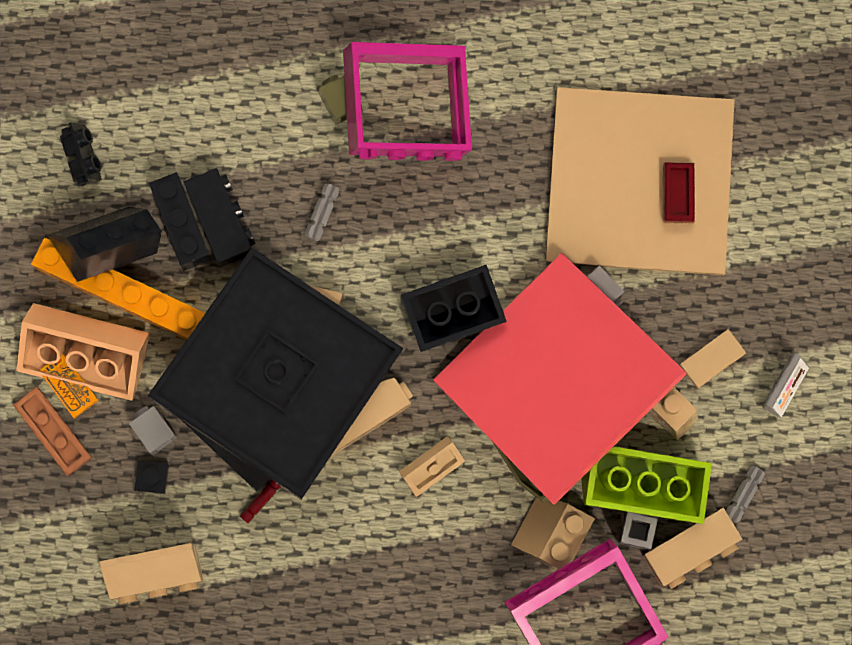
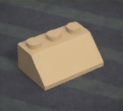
[99,543,204,605]

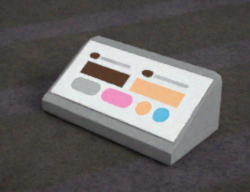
[762,353,809,418]

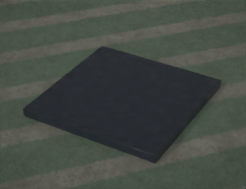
[148,248,403,500]

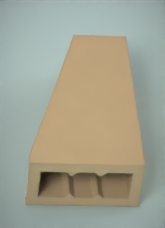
[331,378,413,457]

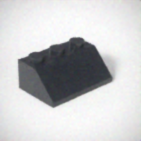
[49,207,162,282]
[400,264,507,352]

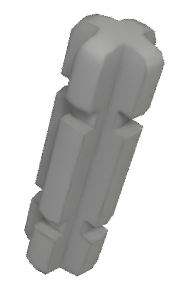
[305,183,339,241]
[726,466,765,523]

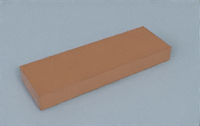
[13,387,92,476]

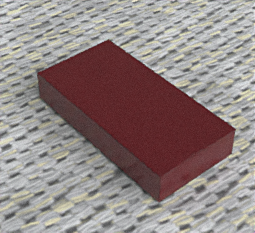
[663,162,695,223]

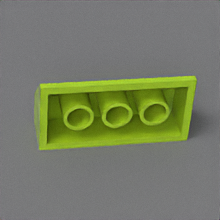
[581,446,712,524]

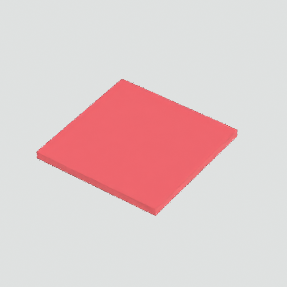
[433,253,687,505]

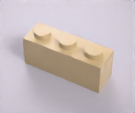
[643,508,743,589]

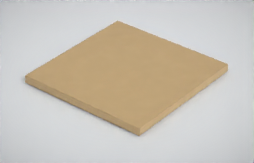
[546,87,735,276]

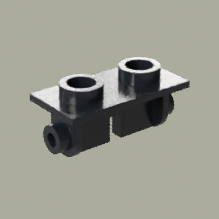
[60,122,102,187]

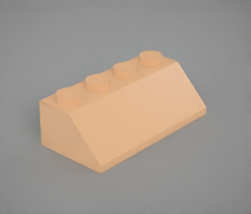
[16,303,149,401]

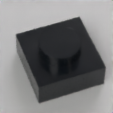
[134,460,169,494]

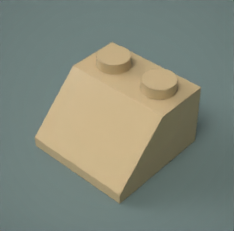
[511,498,595,570]

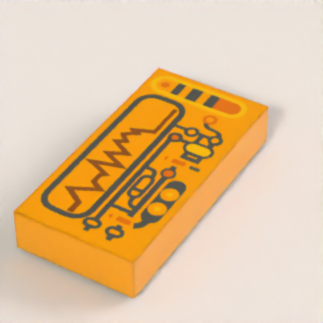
[39,353,99,419]

